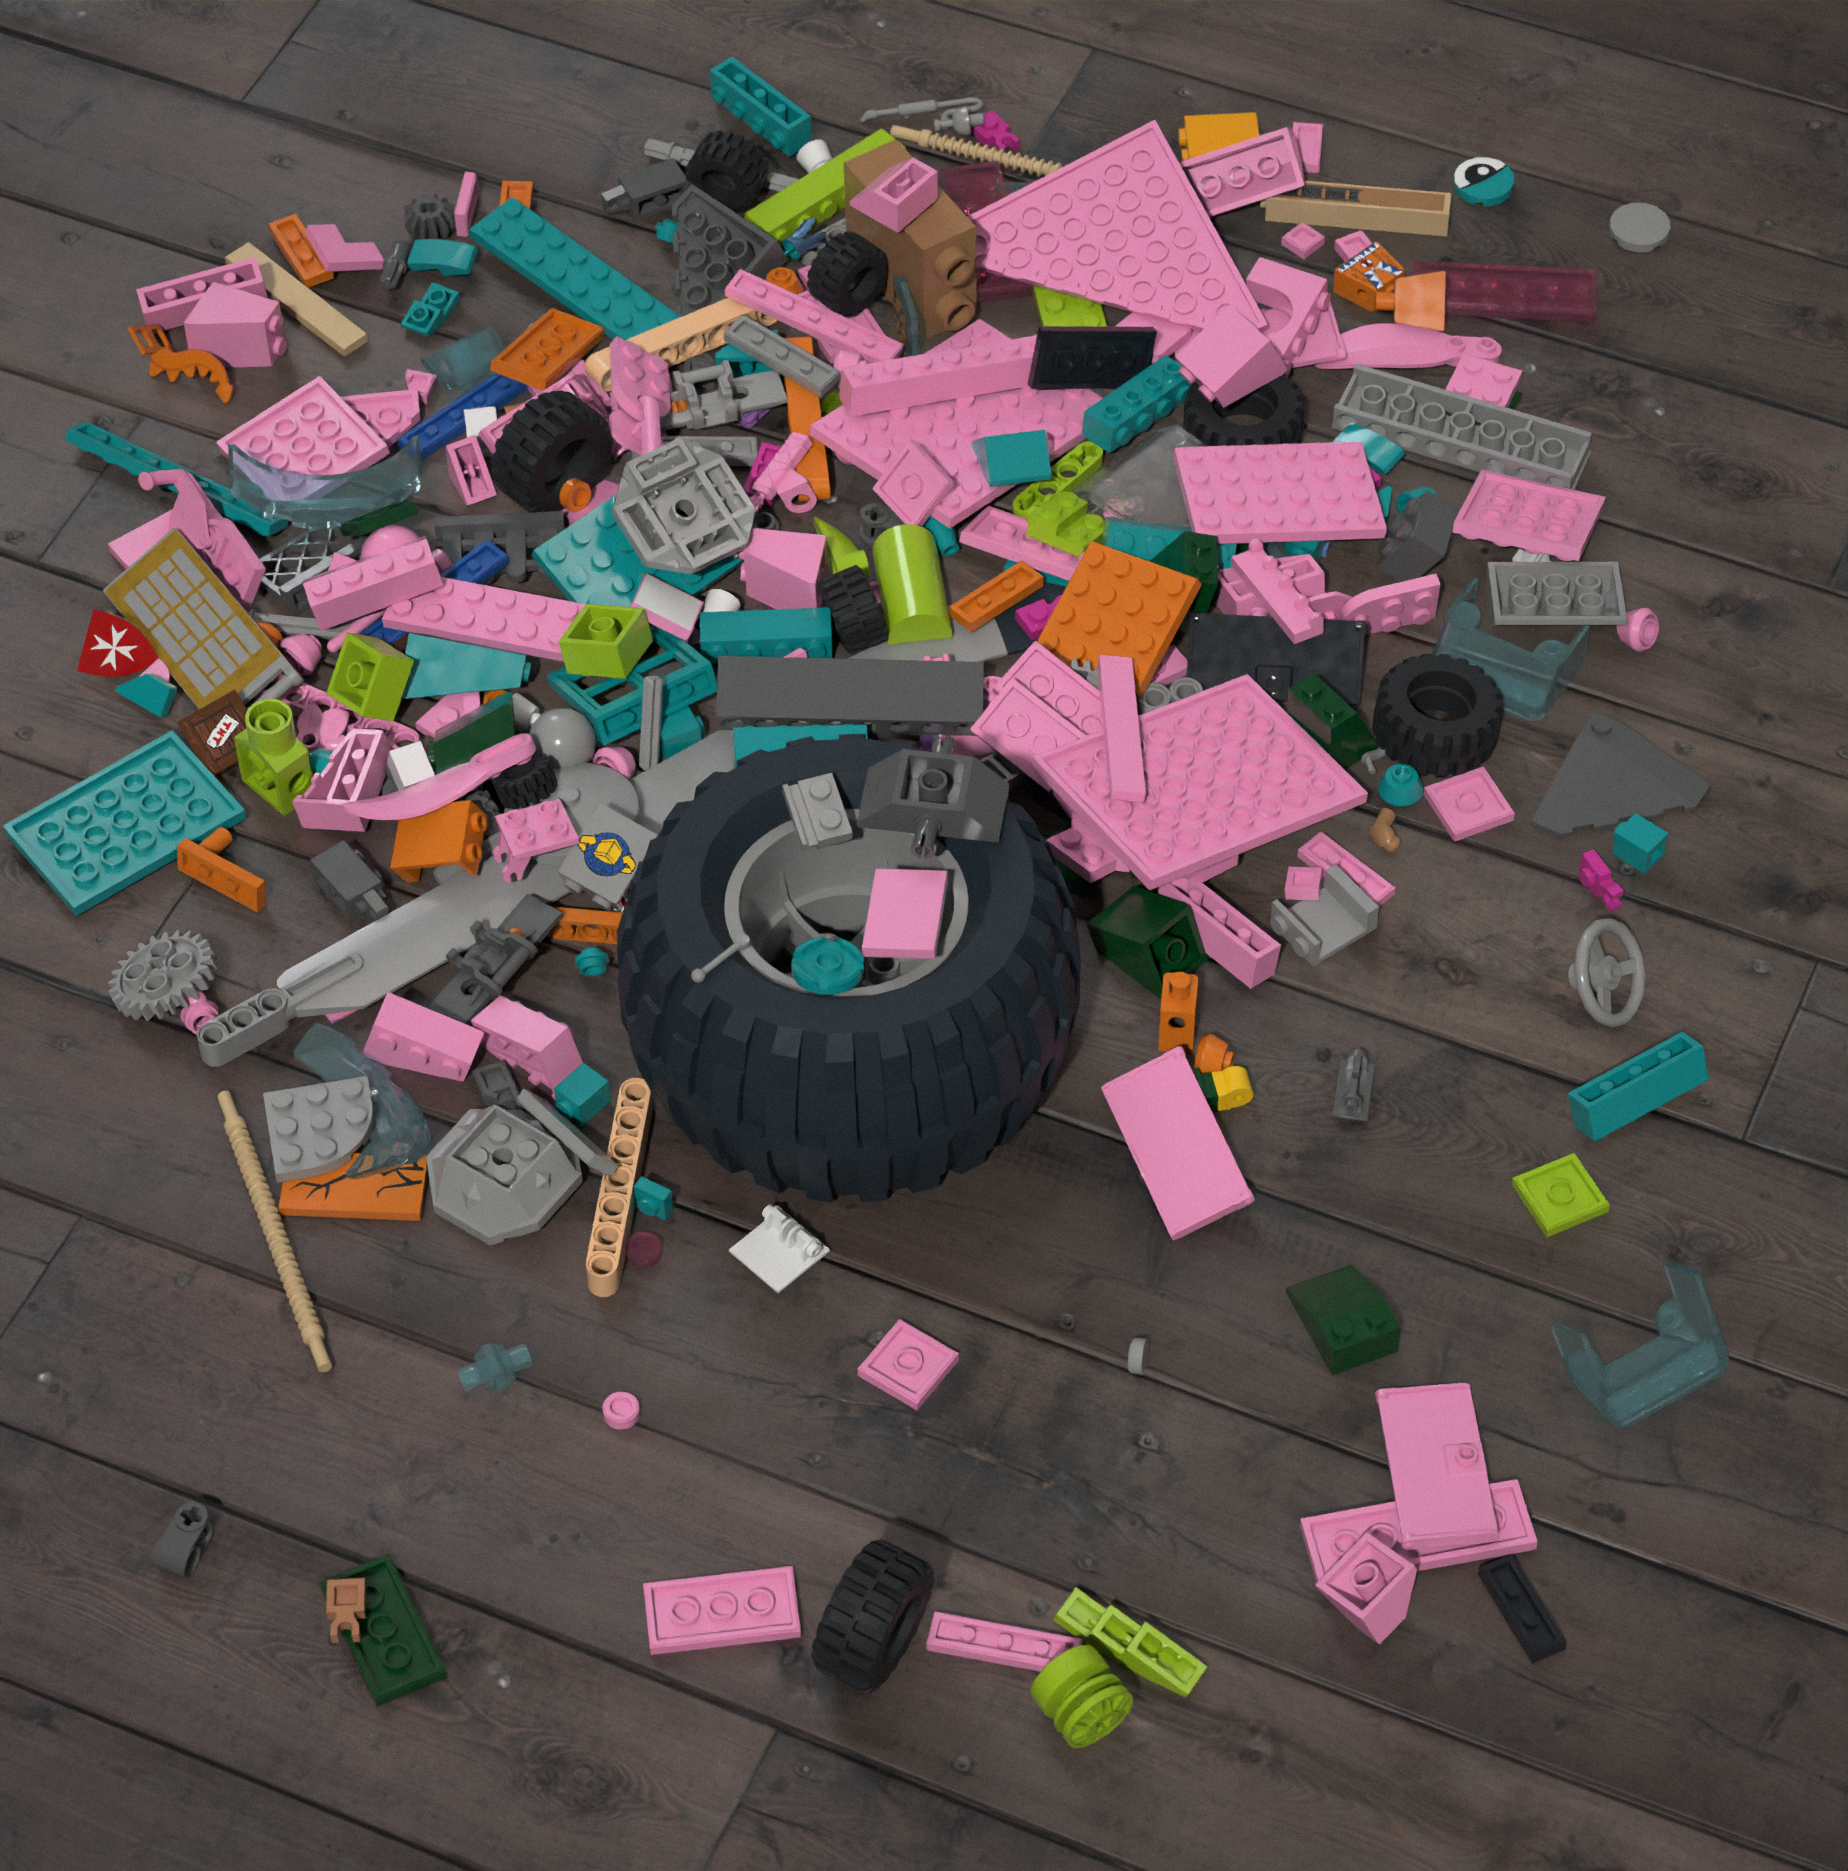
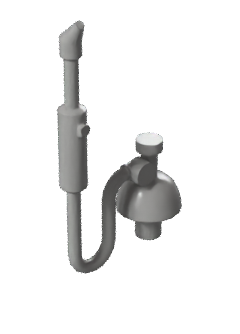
[860,97,984,136]

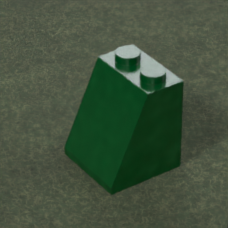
[1149,531,1218,634]
[1287,673,1379,770]
[428,692,516,774]
[1087,886,1208,998]

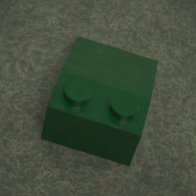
[1286,1265,1400,1376]

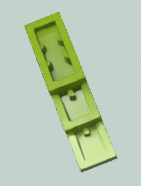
[1052,1587,1207,1697]

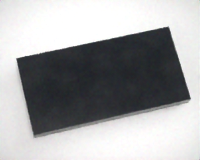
[1028,326,1157,389]

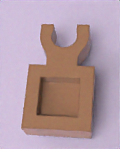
[326,1578,366,1643]

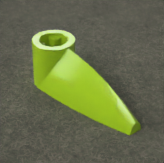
[814,517,869,578]

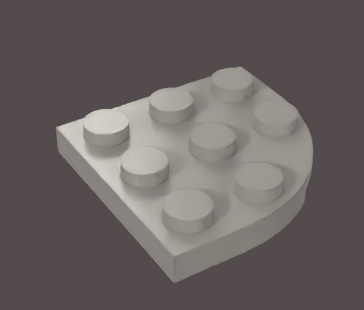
[263,1076,374,1183]

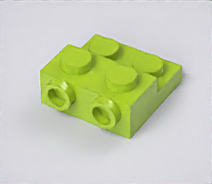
[1026,491,1105,557]

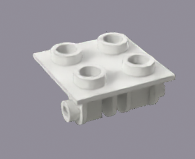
[729,1204,830,1293]

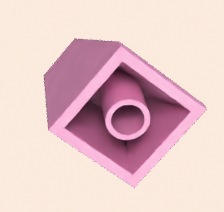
[184,282,287,368]
[1175,305,1288,408]
[739,528,828,609]

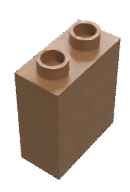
[844,139,977,340]

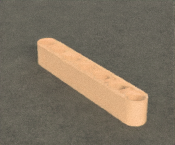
[584,298,778,392]
[586,1077,653,1297]

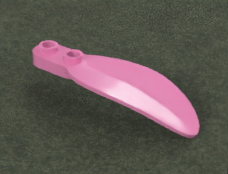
[1314,323,1502,369]
[342,734,536,820]

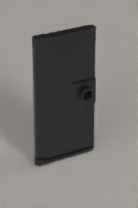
[1186,612,1368,705]

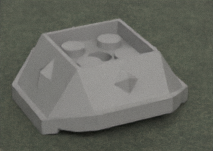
[611,437,756,574]
[426,1105,583,1246]

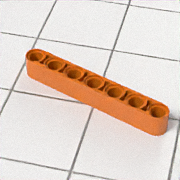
[783,336,830,502]

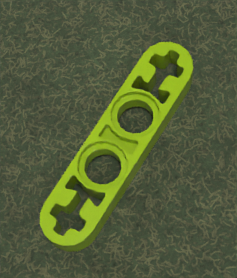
[1012,441,1103,518]

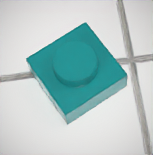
[634,1176,673,1221]

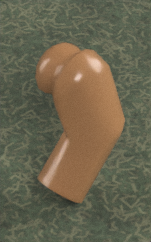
[1370,808,1400,853]

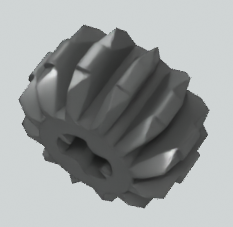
[404,193,455,240]

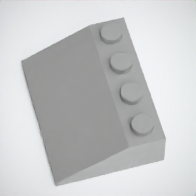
[1485,562,1627,625]

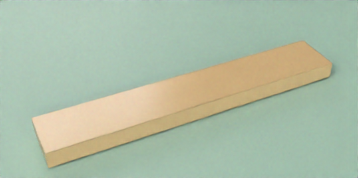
[225,242,368,357]

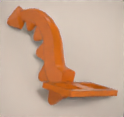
[127,324,234,404]

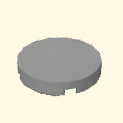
[1609,203,1671,253]

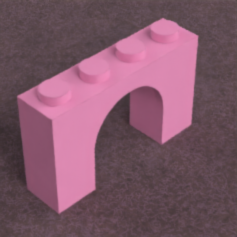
[1246,257,1331,378]

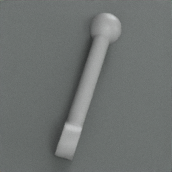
[691,934,750,983]

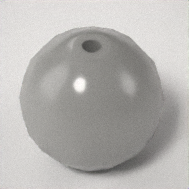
[529,708,597,768]

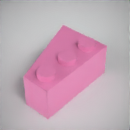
[1212,554,1325,617]
[292,728,391,832]
[360,992,484,1082]
[471,996,583,1100]

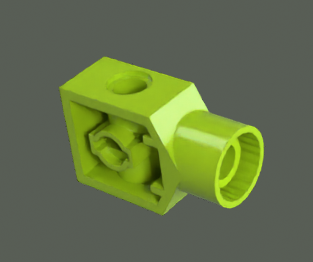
[234,699,314,816]

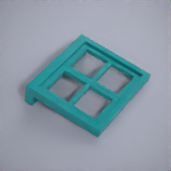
[546,625,717,746]

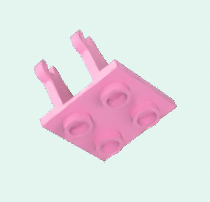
[493,799,580,883]

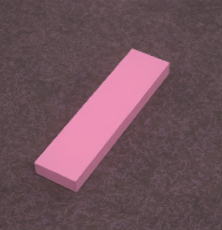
[926,1612,1083,1672]

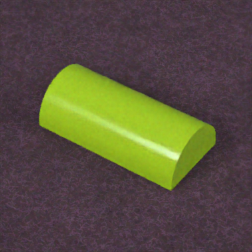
[873,524,953,645]

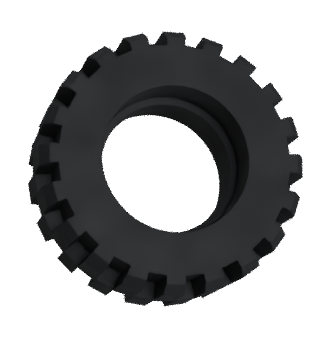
[1183,373,1305,447]
[491,391,612,513]
[1372,653,1504,778]
[811,1540,934,1693]

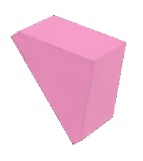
[445,435,497,506]

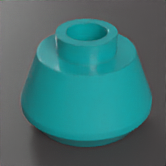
[1378,764,1424,807]

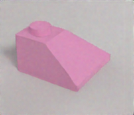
[1315,1532,1417,1645]

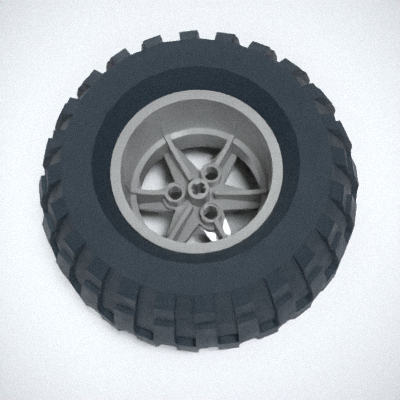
[617,734,1081,1203]

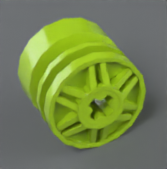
[1030,1645,1133,1748]

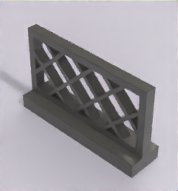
[259,506,372,616]

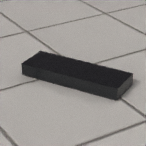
[1478,1554,1567,1664]

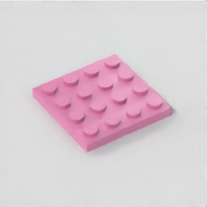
[216,376,390,518]
[1453,469,1606,561]

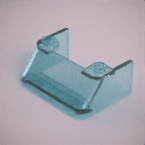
[1432,577,1590,721]
[1551,1262,1729,1428]

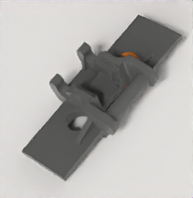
[428,894,563,1025]

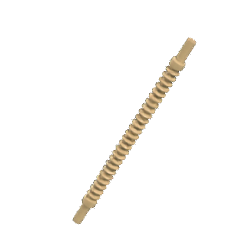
[890,125,1066,177]
[217,1091,332,1373]

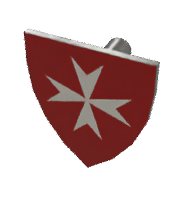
[77,608,159,677]

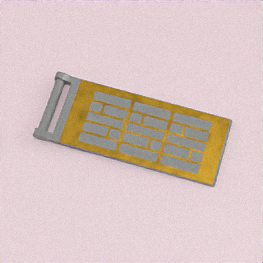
[103,528,304,710]

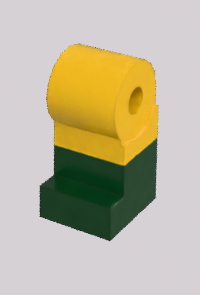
[1192,1066,1254,1112]

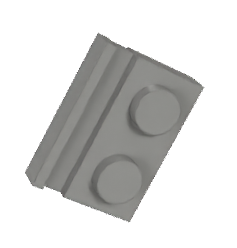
[782,773,853,852]

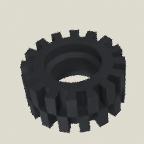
[492,753,558,809]

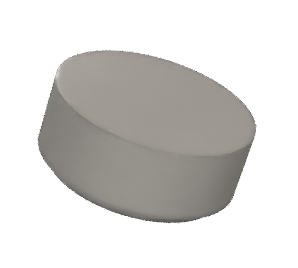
[1128,1337,1149,1375]

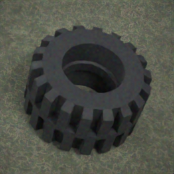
[685,130,769,212]
[807,231,889,317]
[819,565,888,655]

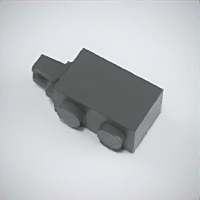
[601,158,688,221]
[310,840,389,922]

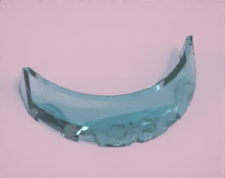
[228,436,422,529]
[293,1023,431,1179]

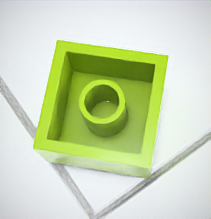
[558,604,653,679]
[326,632,414,722]

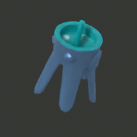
[782,218,827,260]

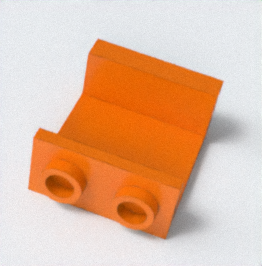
[390,800,487,883]

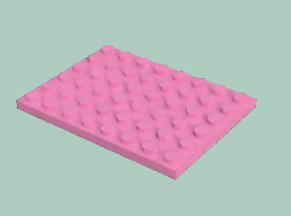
[810,319,1103,528]
[1031,674,1368,890]

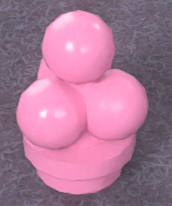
[180,990,219,1034]

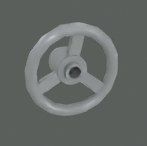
[1568,918,1646,1028]

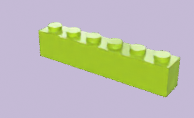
[745,128,906,247]

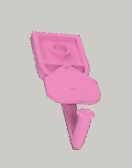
[609,336,670,455]
[138,469,266,612]
[1249,574,1440,635]

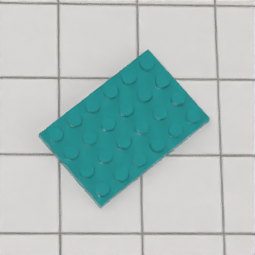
[531,494,744,626]
[3,730,246,916]

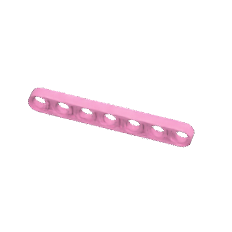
[253,673,419,751]

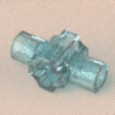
[456,1343,533,1391]

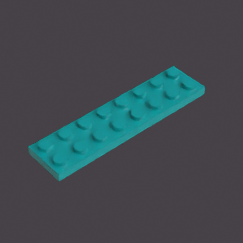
[469,197,681,340]

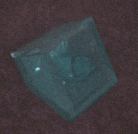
[421,326,504,391]

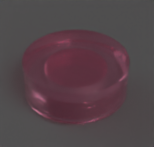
[626,1232,662,1268]

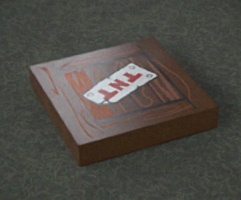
[177,689,247,778]

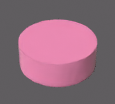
[603,1392,640,1430]

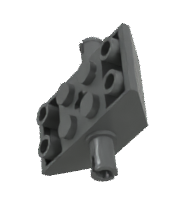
[857,734,1009,859]

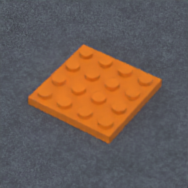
[1037,541,1202,698]

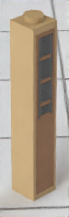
[1260,181,1451,237]

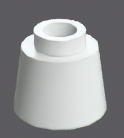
[797,140,833,173]
[702,589,741,612]
[512,693,541,734]

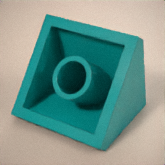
[971,429,1051,487]

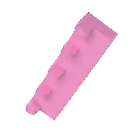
[1231,538,1323,644]

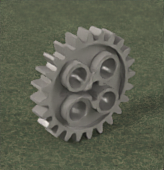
[108,930,218,1021]

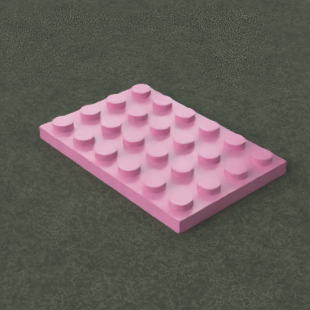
[1173,442,1387,544]

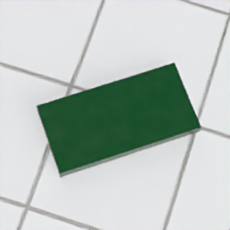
[319,1554,447,1707]

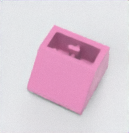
[850,158,938,233]

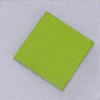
[1512,1153,1610,1237]

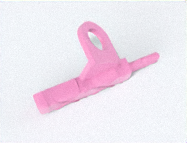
[749,432,817,513]

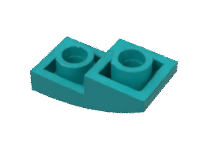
[407,239,478,276]
[400,282,461,337]
[1332,423,1405,475]

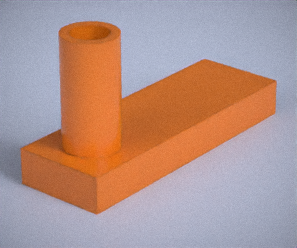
[177,827,266,912]

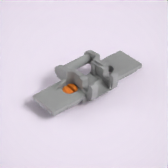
[660,360,788,432]

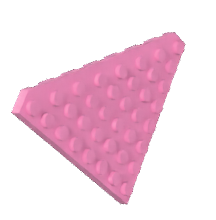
[967,120,1268,332]

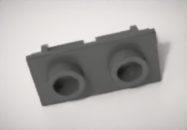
[1332,1049,1375,1121]

